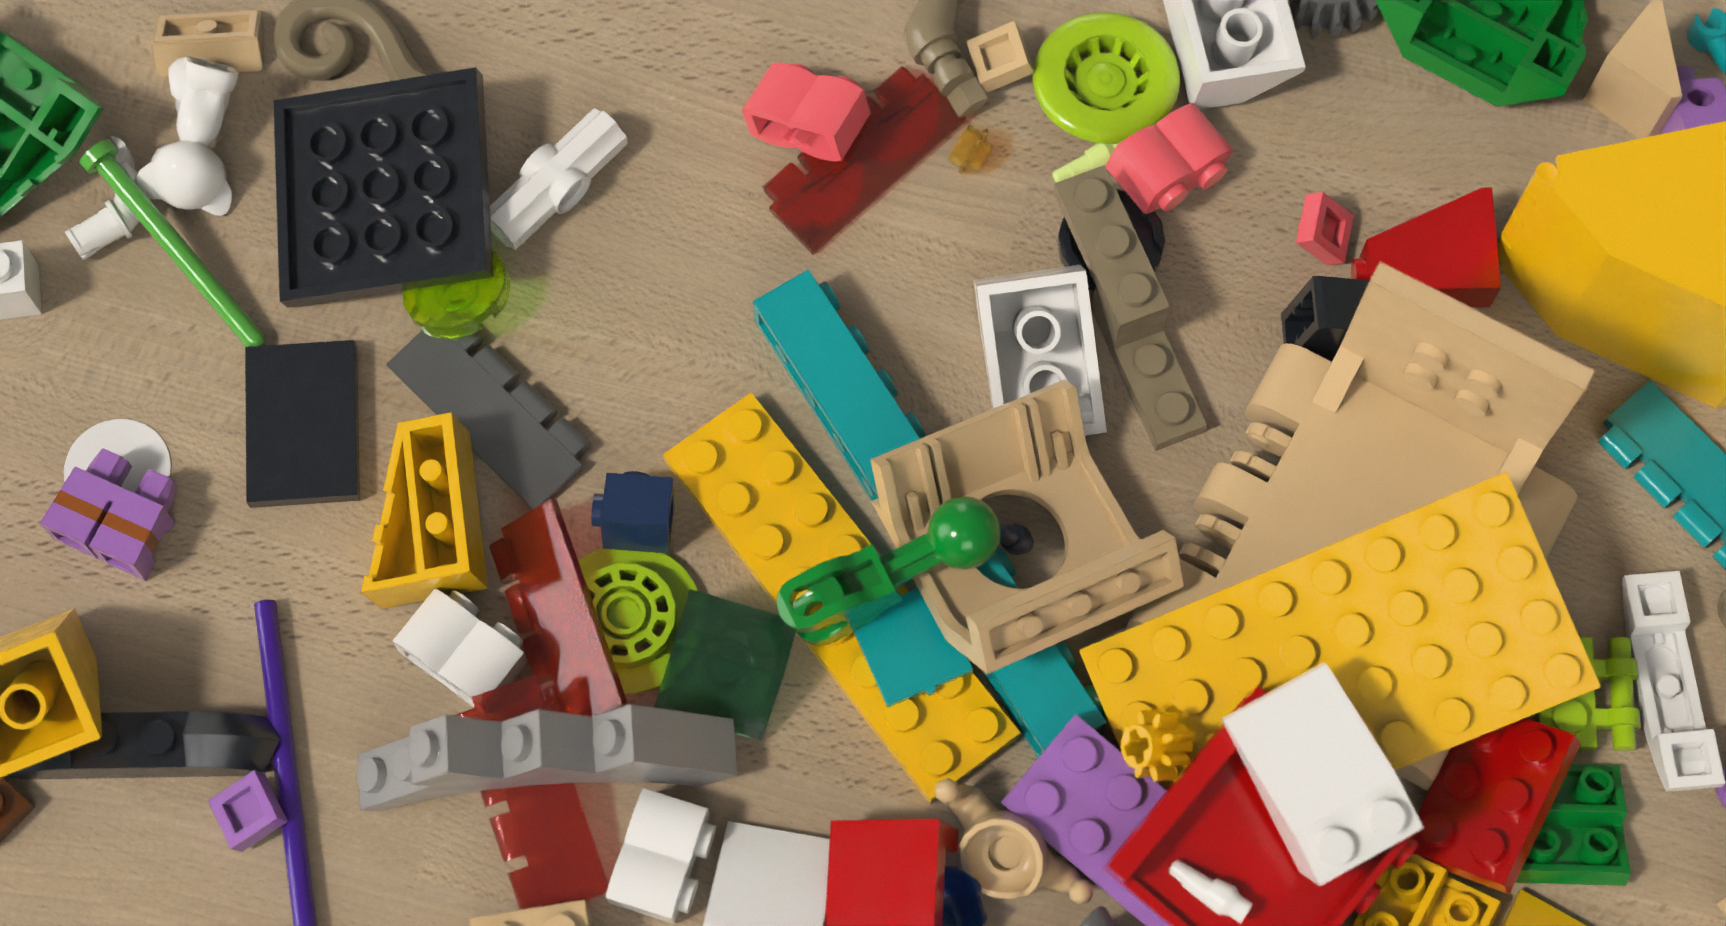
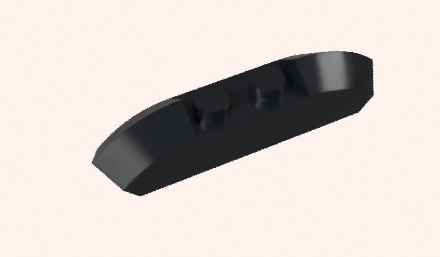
[6,711,279,780]

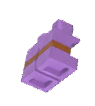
[40,448,178,581]

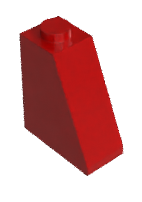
[1351,187,1501,308]

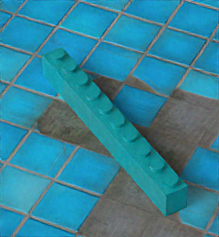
[753,269,1106,758]

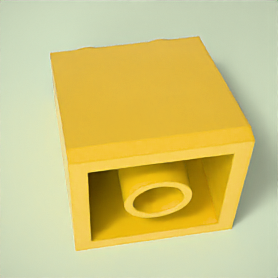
[0,608,102,778]

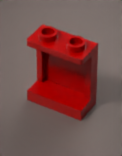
[824,819,959,926]

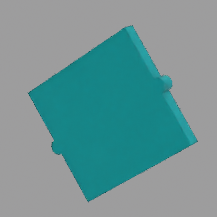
[853,588,973,708]

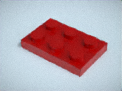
[1413,718,1581,894]

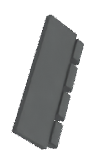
[386,313,591,513]

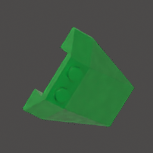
[1375,0,1588,107]
[0,28,104,217]

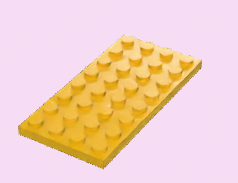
[1079,471,1601,791]

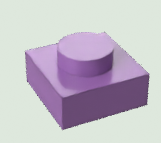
[208,770,288,852]

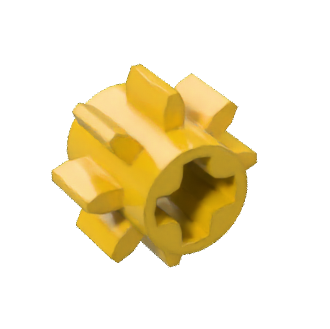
[1121,709,1193,782]

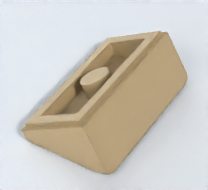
[151,10,263,77]

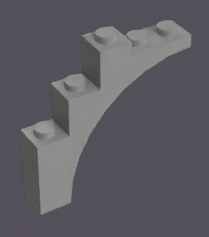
[357,704,737,812]

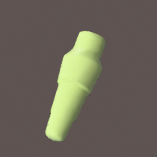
[1052,143,1119,183]

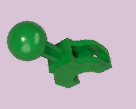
[777,496,1001,646]

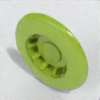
[1033,12,1180,144]
[547,548,703,695]

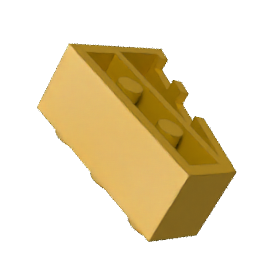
[361,412,488,609]

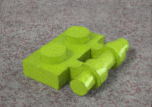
[1535,637,1641,752]

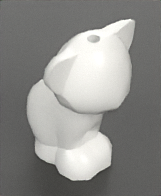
[134,56,239,216]

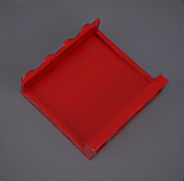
[1102,686,1423,926]

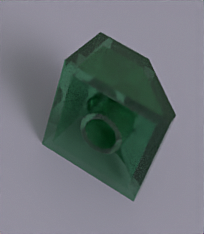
[654,589,796,741]

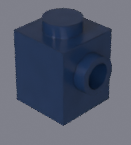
[591,471,675,554]

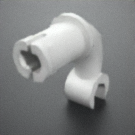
[65,136,140,261]

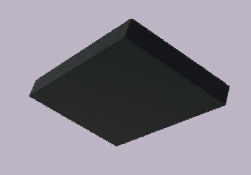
[245,340,360,508]

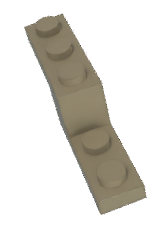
[1053,165,1207,451]

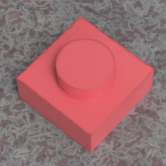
[1296,192,1354,265]

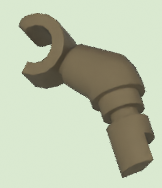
[905,0,988,118]

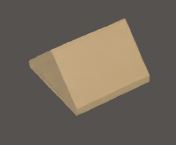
[1583,0,1683,139]

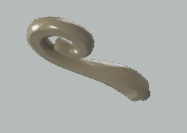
[274,0,429,81]

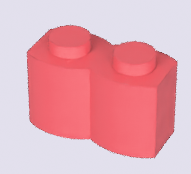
[742,63,871,161]
[1105,103,1233,214]

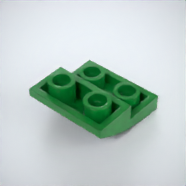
[1515,764,1631,886]

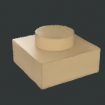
[967,20,1035,93]

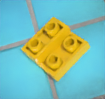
[1353,854,1501,926]

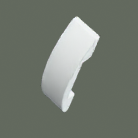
[1622,571,1725,792]

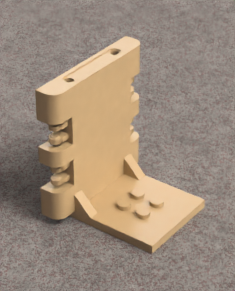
[1126,262,1595,791]

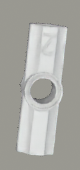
[490,108,628,250]

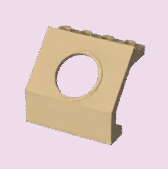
[870,379,1184,674]

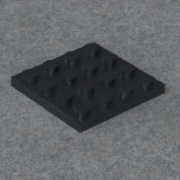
[273,67,493,308]

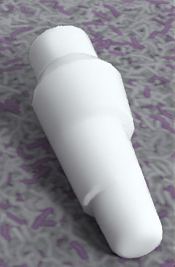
[1169,860,1253,924]

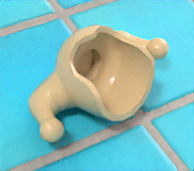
[934,778,1093,904]

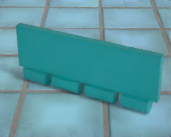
[1597,380,1726,570]

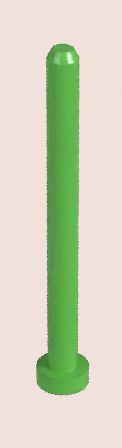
[79,139,266,347]

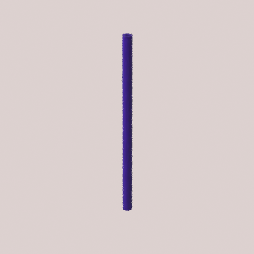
[254,600,317,926]

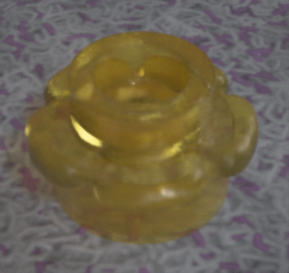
[947,124,994,175]

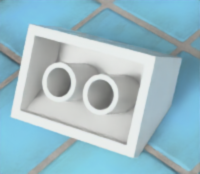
[1163,0,1306,110]

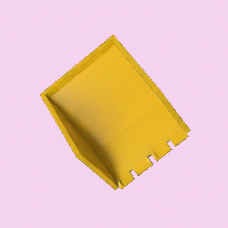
[1497,121,1726,408]

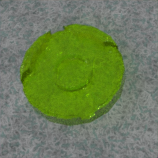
[403,250,511,339]

